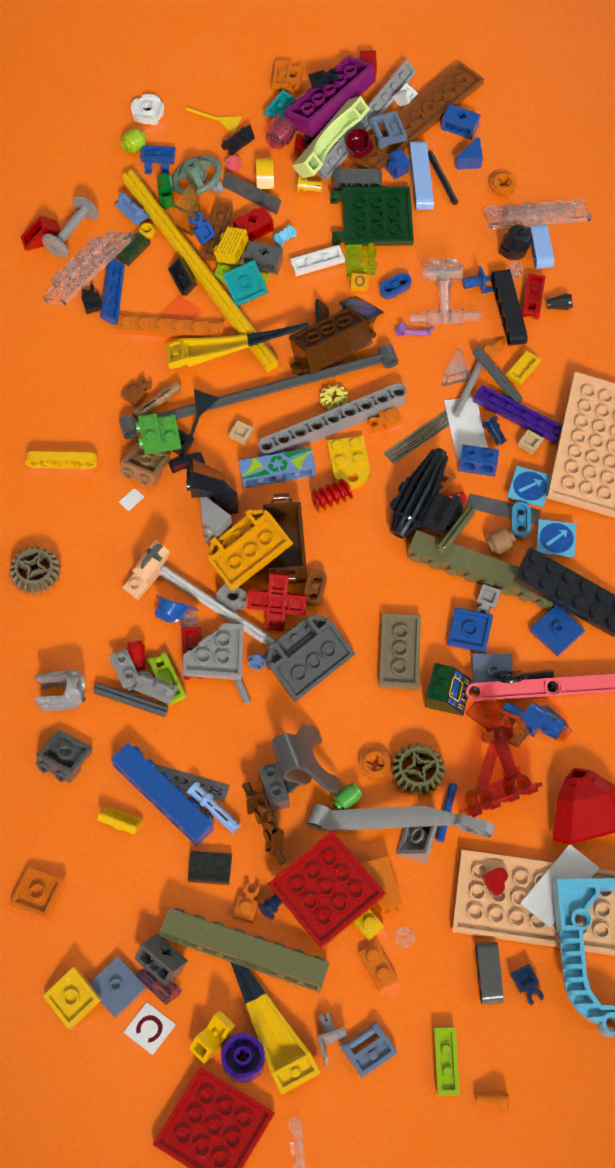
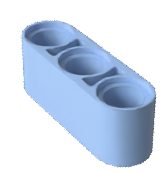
[529,224,554,269]

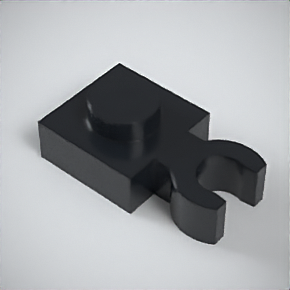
[308,68,339,89]
[81,283,102,314]

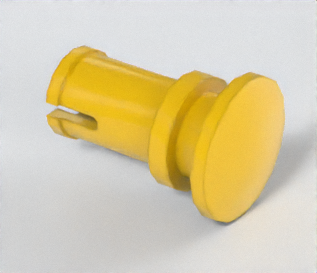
[296,176,322,193]

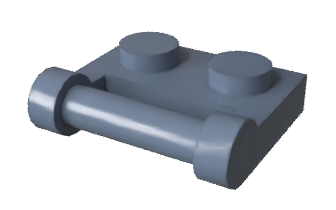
[368,111,407,149]
[339,1021,398,1079]

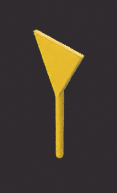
[186,107,243,135]

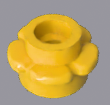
[139,223,156,239]

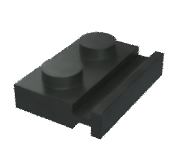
[188,851,232,885]

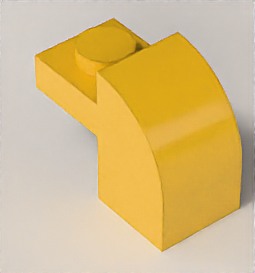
[256,158,274,189]
[189,1010,235,1063]

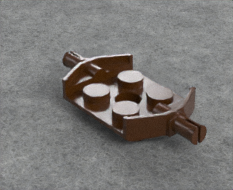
[242,782,287,865]

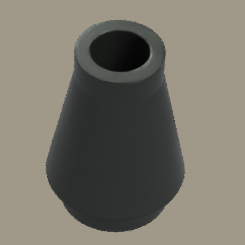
[547,293,573,310]

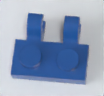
[140,145,176,174]

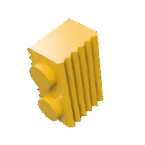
[214,226,249,265]

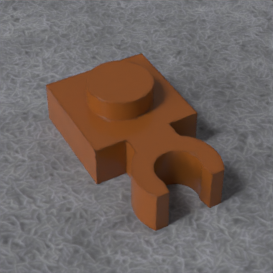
[121,375,152,407]

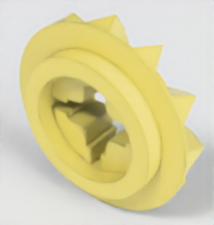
[320,384,348,410]

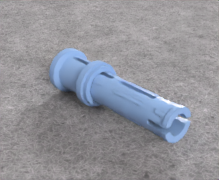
[186,781,241,834]

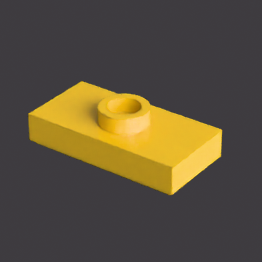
[505,350,541,386]
[97,806,143,834]

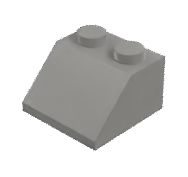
[200,497,232,546]

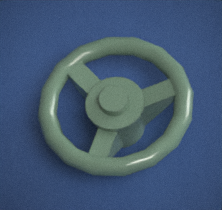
[172,155,222,197]

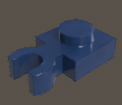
[510,964,544,1006]

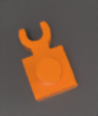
[368,406,402,433]
[233,884,260,924]

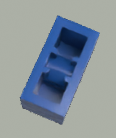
[441,104,481,140]

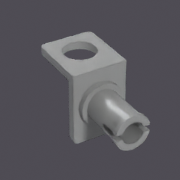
[317,1013,347,1066]

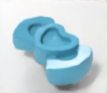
[273,225,296,247]

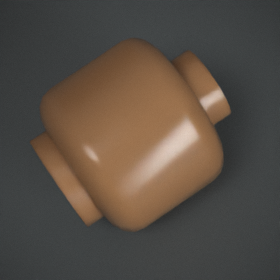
[486,527,516,555]

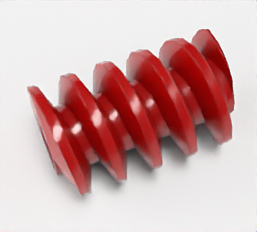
[311,478,353,513]

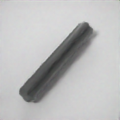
[472,347,523,403]
[93,683,168,717]

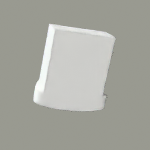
[392,83,418,108]

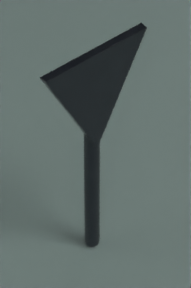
[190,389,219,437]

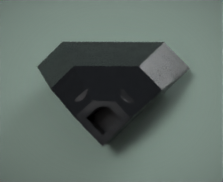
[186,459,239,514]

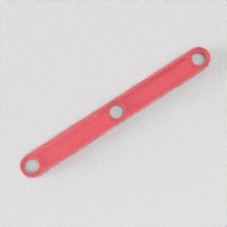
[465,673,615,701]

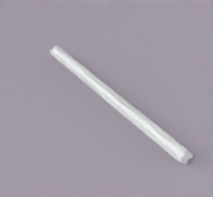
[140,552,277,647]

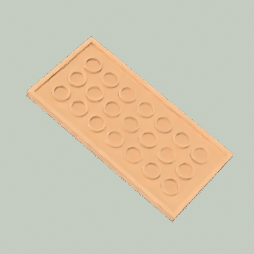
[546,372,615,518]
[452,850,615,956]

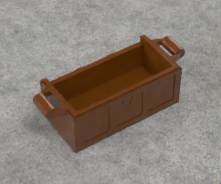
[289,307,376,375]
[263,493,307,583]

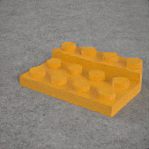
[207,509,293,591]

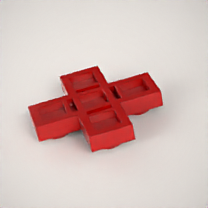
[247,572,307,631]

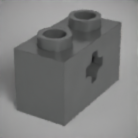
[244,241,283,275]
[258,762,290,812]
[134,933,188,986]

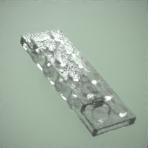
[483,199,592,229]
[42,231,134,306]

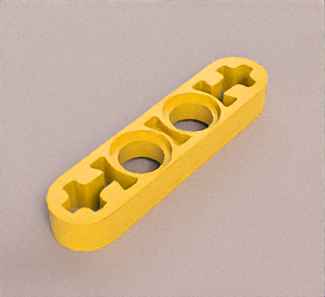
[25,451,97,469]

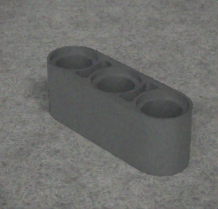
[333,168,382,191]
[475,942,504,1005]

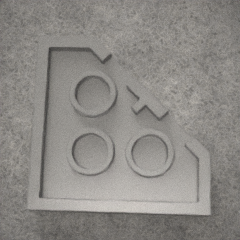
[182,623,244,680]

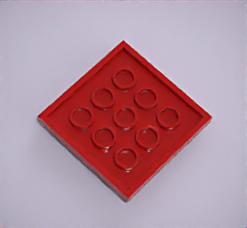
[268,830,386,950]
[152,1066,275,1168]

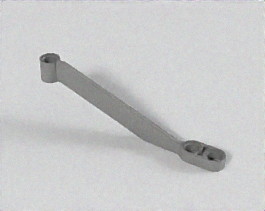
[307,804,495,838]

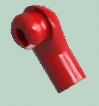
[294,137,307,156]

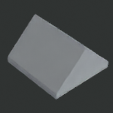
[396,826,438,864]

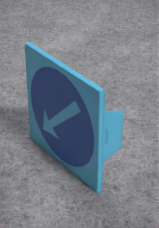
[507,466,551,507]
[536,519,577,558]

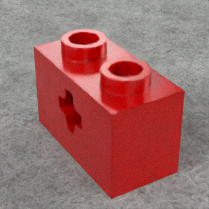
[233,206,274,244]

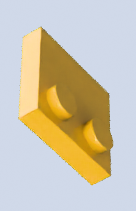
[43,967,102,1029]

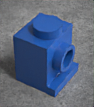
[385,148,410,180]

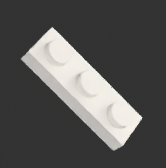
[290,245,345,276]

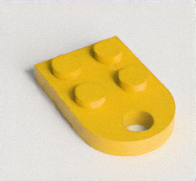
[327,435,370,489]

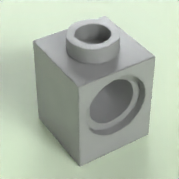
[216,583,247,613]

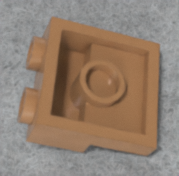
[120,442,171,486]

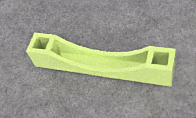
[292,96,370,178]

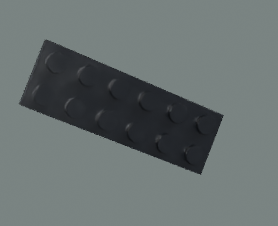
[513,547,615,637]

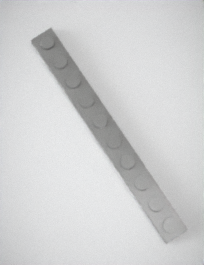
[317,59,417,181]

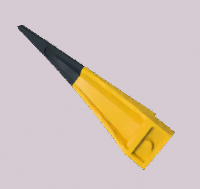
[166,323,309,369]
[231,963,320,1095]

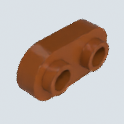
[304,569,327,607]

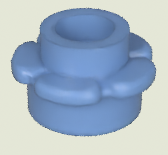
[248,653,265,670]

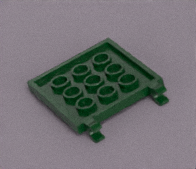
[330,186,414,246]

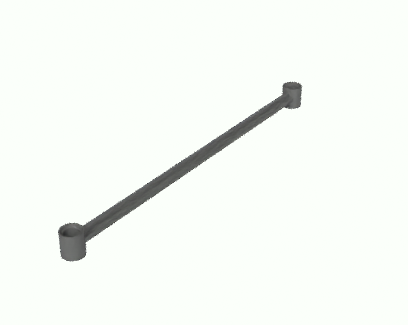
[119,344,399,440]

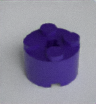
[221,1033,265,1083]

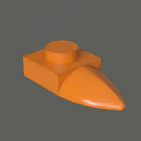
[481,337,505,362]

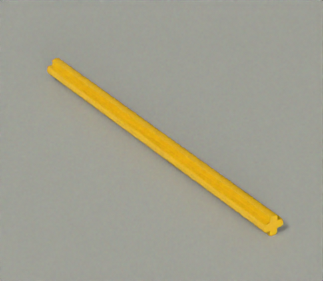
[122,170,279,372]

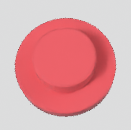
[225,155,242,172]

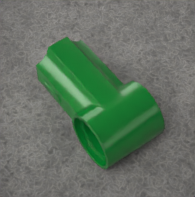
[157,173,175,209]

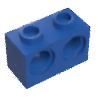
[458,444,499,477]

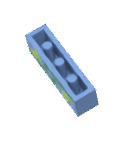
[238,448,316,489]

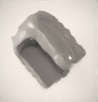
[35,670,86,711]

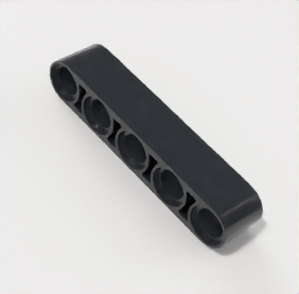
[491,269,528,346]

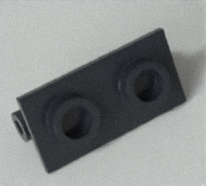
[221,124,255,156]

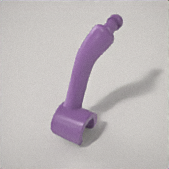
[395,323,435,337]

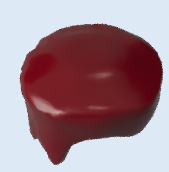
[346,128,373,158]

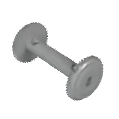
[42,196,99,258]

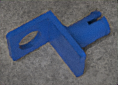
[462,266,494,294]

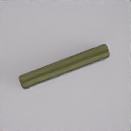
[437,505,476,553]

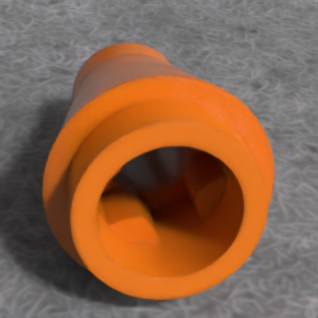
[477,1090,509,1113]

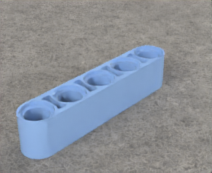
[409,141,434,210]

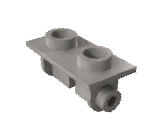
[108,649,138,692]
[134,673,178,705]

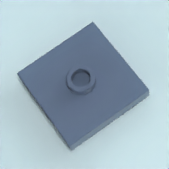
[472,654,512,693]
[90,956,147,1018]

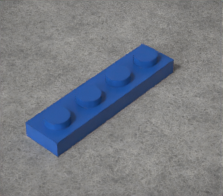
[100,257,125,325]

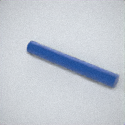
[436,783,457,843]

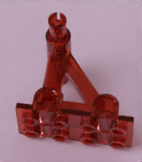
[458,725,543,817]

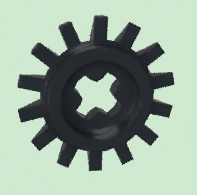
[492,670,528,683]

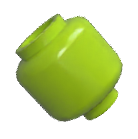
[121,128,146,154]

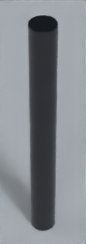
[428,151,459,205]

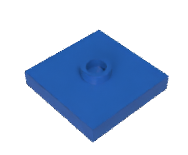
[530,605,585,657]
[447,607,493,653]

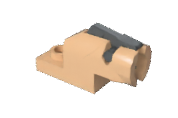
[122,540,171,601]

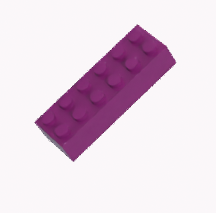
[284,56,376,138]

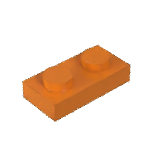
[358,943,398,991]

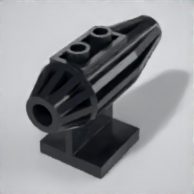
[390,448,463,540]

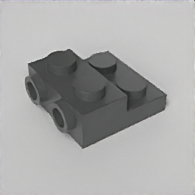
[36,730,93,783]

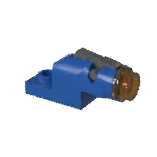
[501,702,573,743]

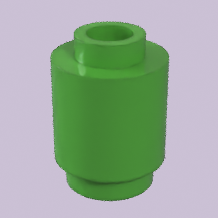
[332,783,362,810]

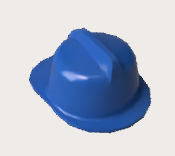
[155,595,199,623]

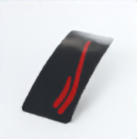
[168,452,205,474]

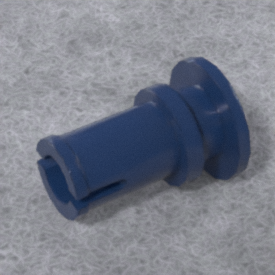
[481,416,507,446]
[257,893,282,920]

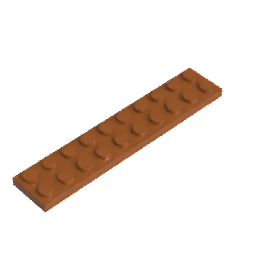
[348,62,484,170]

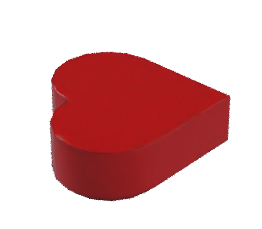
[482,868,508,896]

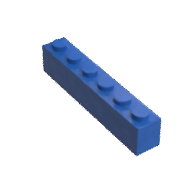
[111,743,214,847]

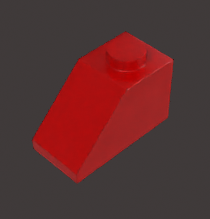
[21,215,60,251]

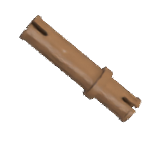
[132,381,182,420]

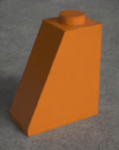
[361,856,402,915]

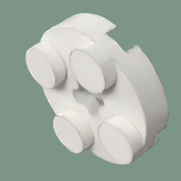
[131,94,164,125]

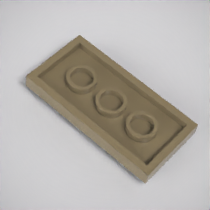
[379,613,421,690]

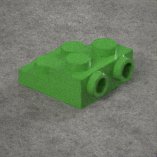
[135,413,181,455]

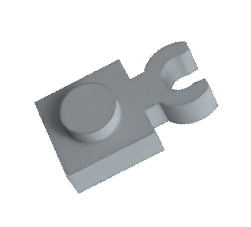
[476,584,501,614]

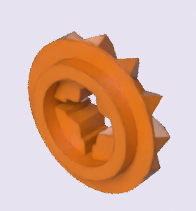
[490,172,517,196]
[359,749,391,780]

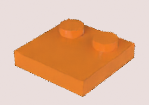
[10,867,66,920]

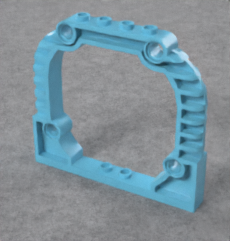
[552,878,615,1037]

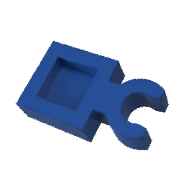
[188,211,216,244]

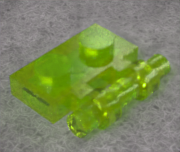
[345,243,378,277]

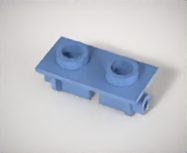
[115,193,149,226]

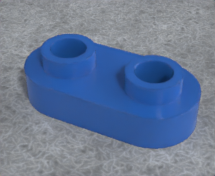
[380,273,412,299]

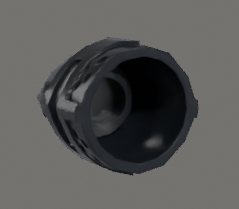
[498,225,531,260]

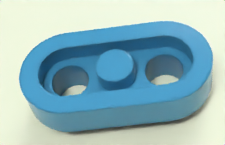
[511,502,531,539]

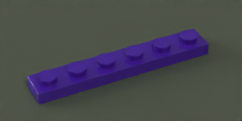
[473,385,562,445]

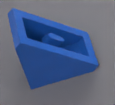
[455,137,483,170]

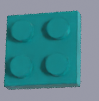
[222,260,269,307]

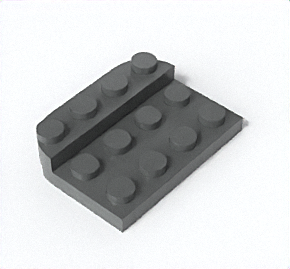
[264,615,355,702]

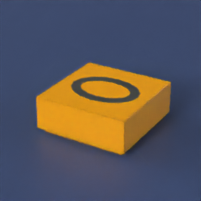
[350,273,369,292]

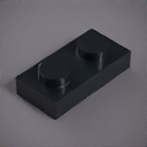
[168,257,197,296]

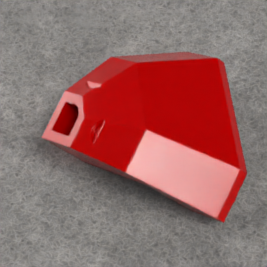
[553,767,615,845]

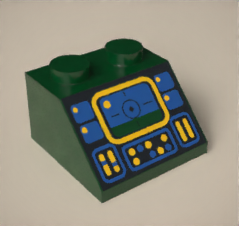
[425,663,472,716]

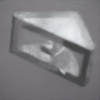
[442,349,470,386]

